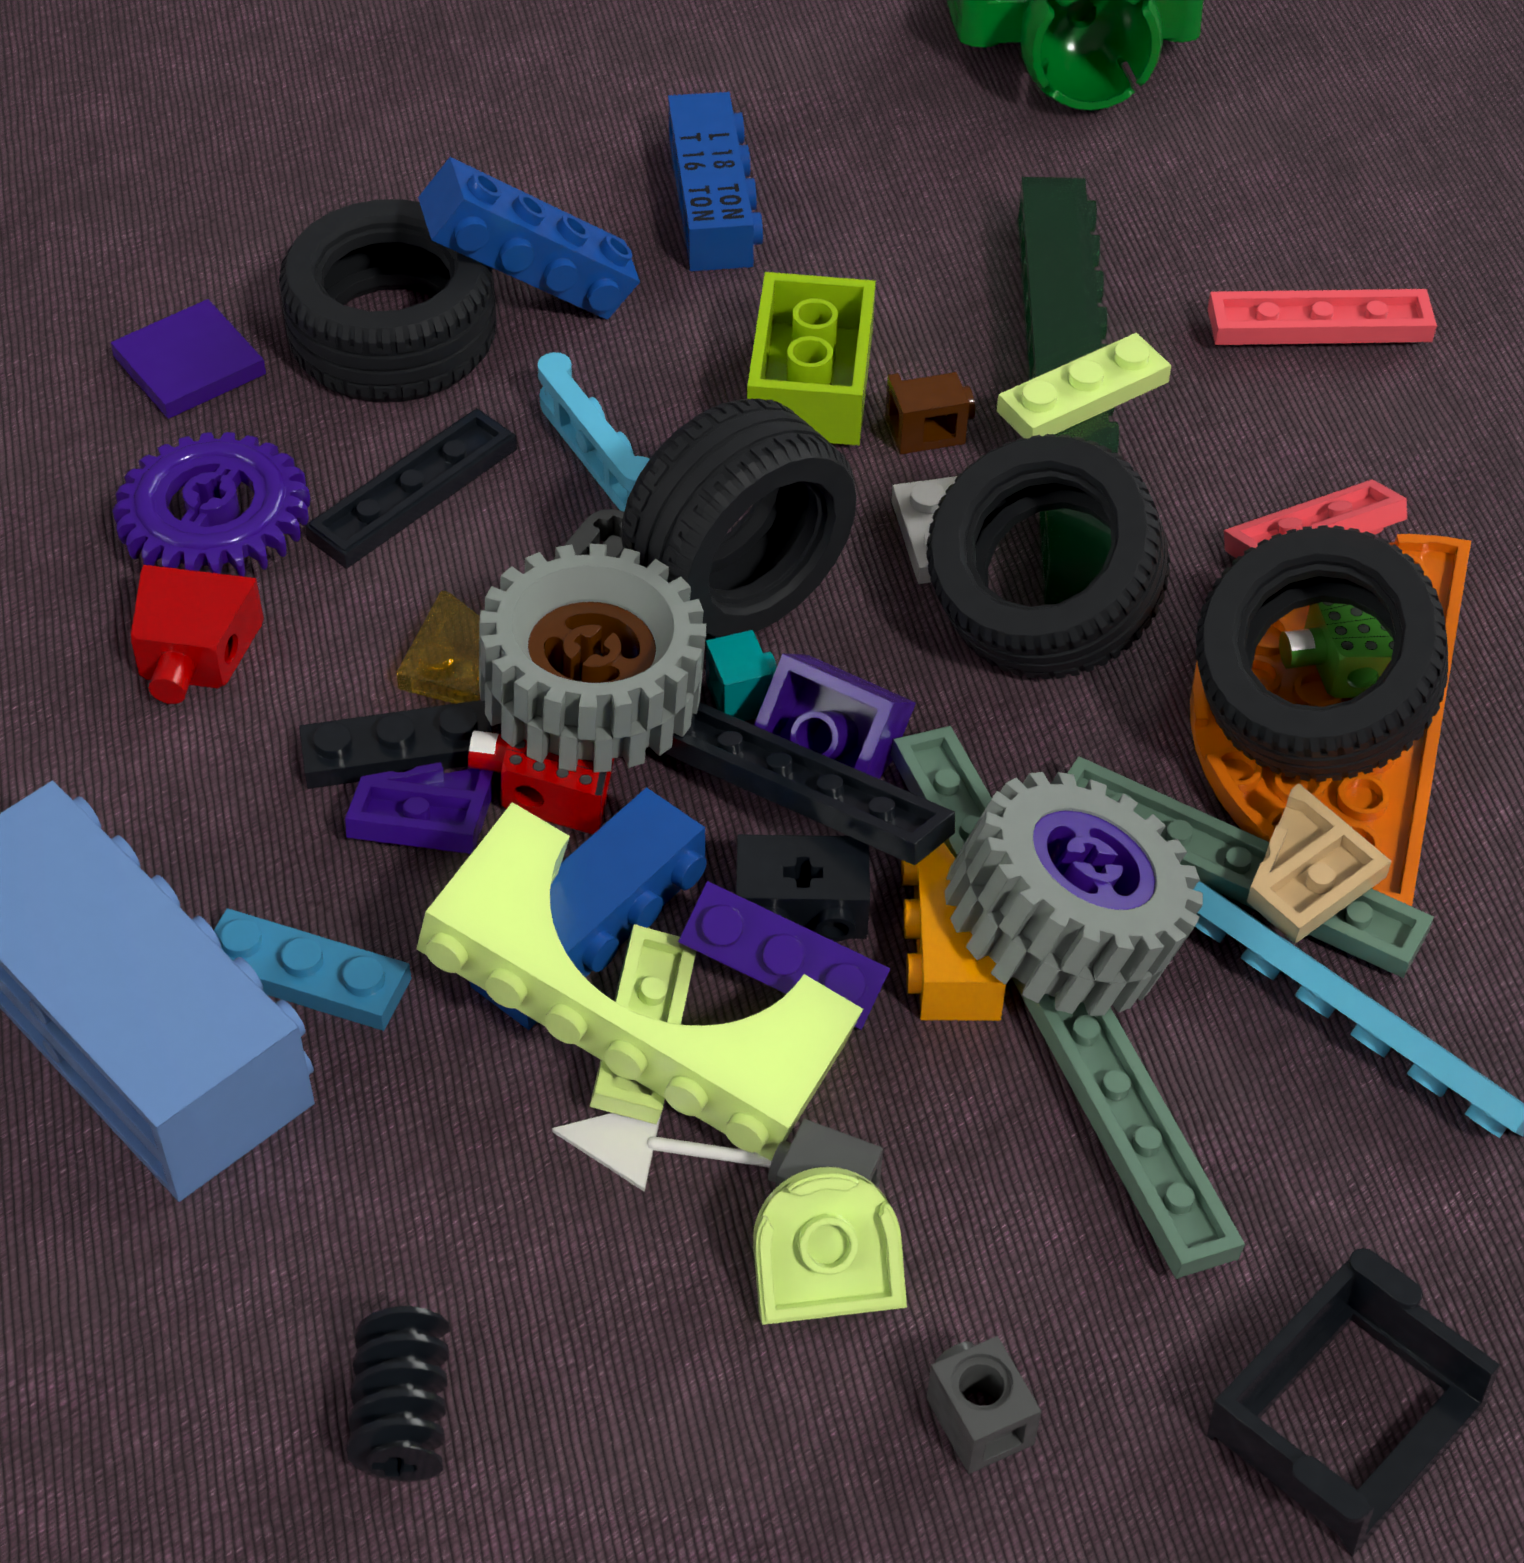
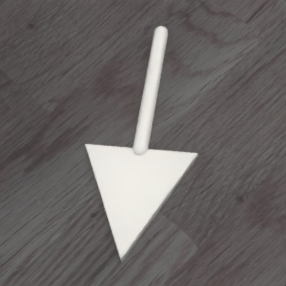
[552,1113,772,1192]

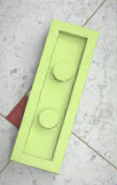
[997,332,1171,439]
[589,924,696,1125]

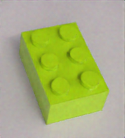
[747,272,876,446]

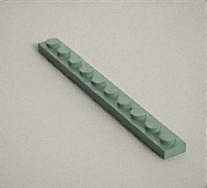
[890,726,1245,1279]

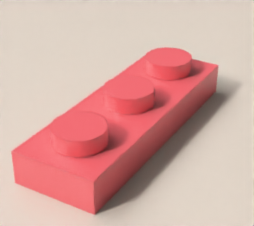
[1224,479,1407,558]

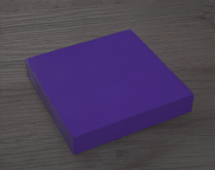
[110,299,266,419]

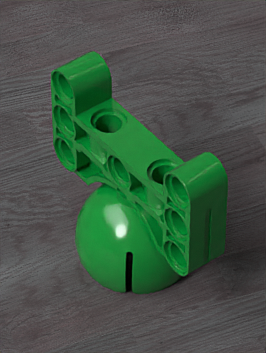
[947,0,1203,110]

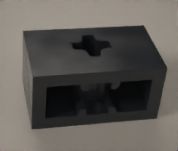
[736,834,870,942]

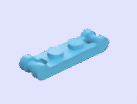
[537,352,650,511]

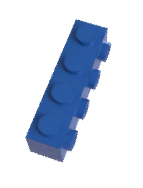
[418,157,640,320]

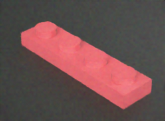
[1207,289,1437,345]

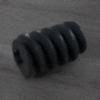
[346,1305,450,1482]

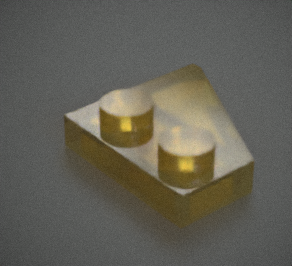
[396,590,480,704]

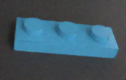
[214,908,412,1031]

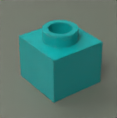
[706,630,777,721]

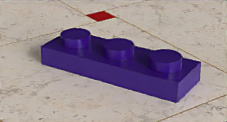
[678,881,891,1030]

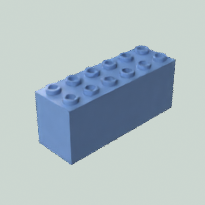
[0,780,315,1202]

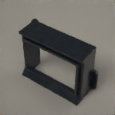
[1207,1248,1500,1557]

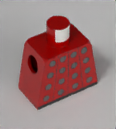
[468,730,615,834]

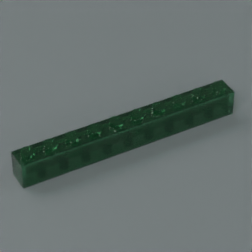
[1017,177,1119,604]

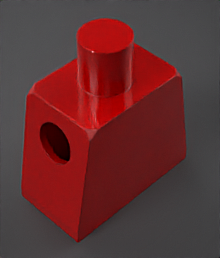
[131,565,264,704]

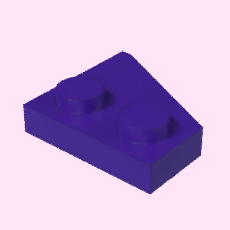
[345,762,500,854]

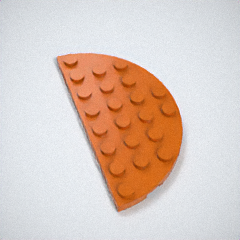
[1190,534,1471,906]

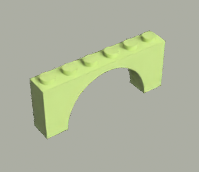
[416,802,863,1161]

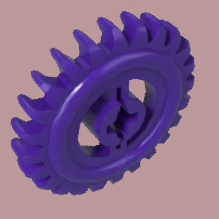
[112,432,311,577]

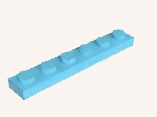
[1193,881,1524,1138]

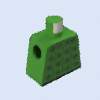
[1279,602,1394,698]

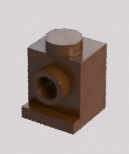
[885,372,975,455]

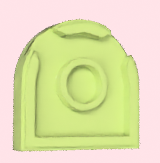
[753,1167,907,1325]

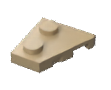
[1247,783,1392,944]

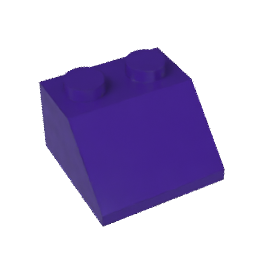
[754,653,916,779]

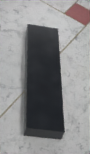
[305,408,517,569]

